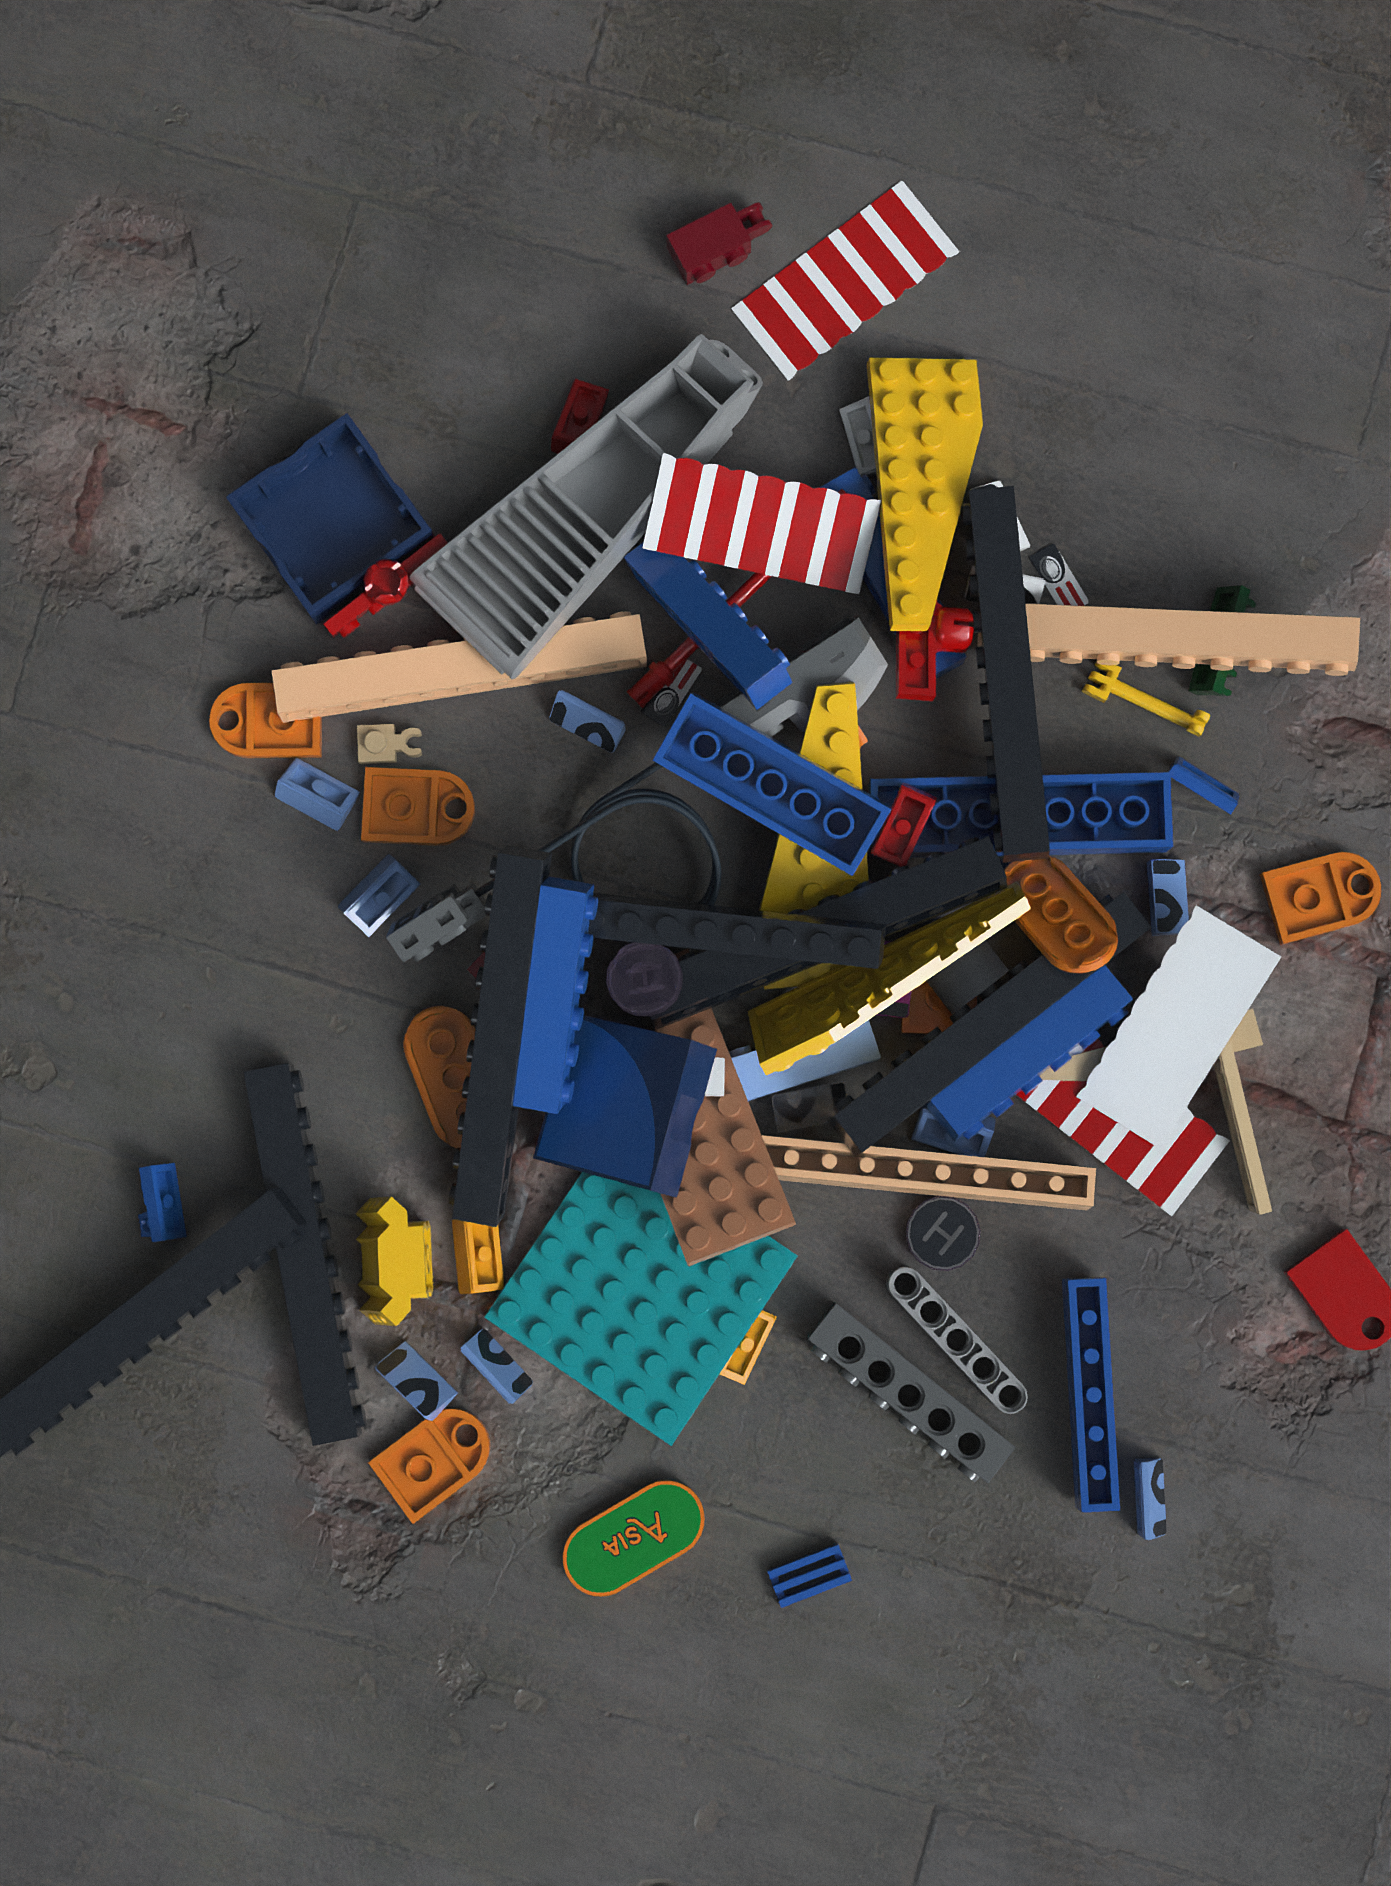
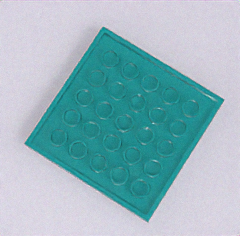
[484,1172,798,1446]

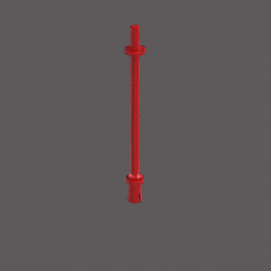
[626,488,847,708]

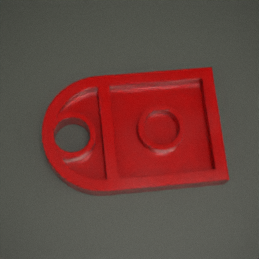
[1284,1229,1391,1351]

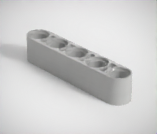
[886,1266,1028,1414]

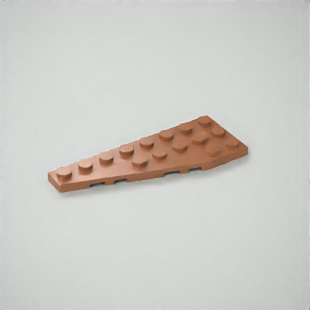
[655,949,796,1266]

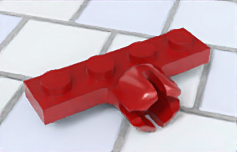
[323,534,448,638]
[896,600,974,701]

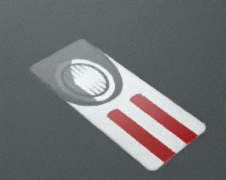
[1030,544,1089,606]
[641,659,702,727]

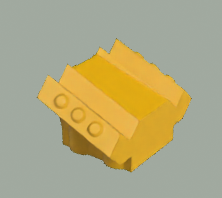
[356,1196,433,1326]

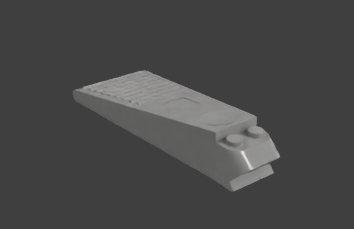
[409,334,763,679]

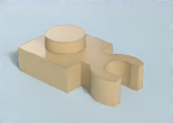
[357,724,422,764]

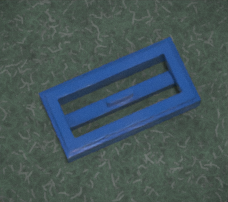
[1168,756,1239,815]
[767,1543,852,1608]

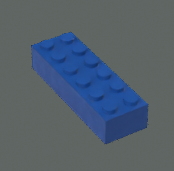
[652,693,892,876]

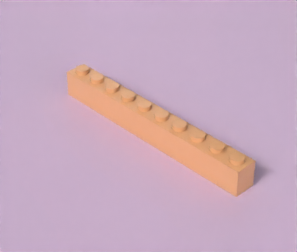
[977,604,1360,676]
[272,612,647,723]
[762,1135,1096,1210]

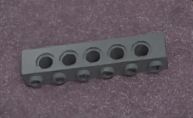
[807,1302,1016,1483]

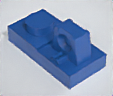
[138,1163,187,1242]

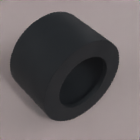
[926,940,1009,1014]

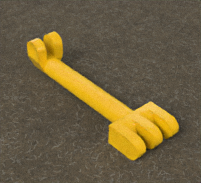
[1082,660,1210,737]

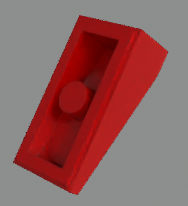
[551,379,609,454]
[871,782,937,867]

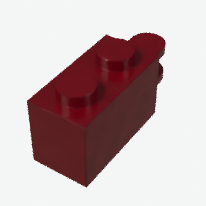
[666,202,773,285]

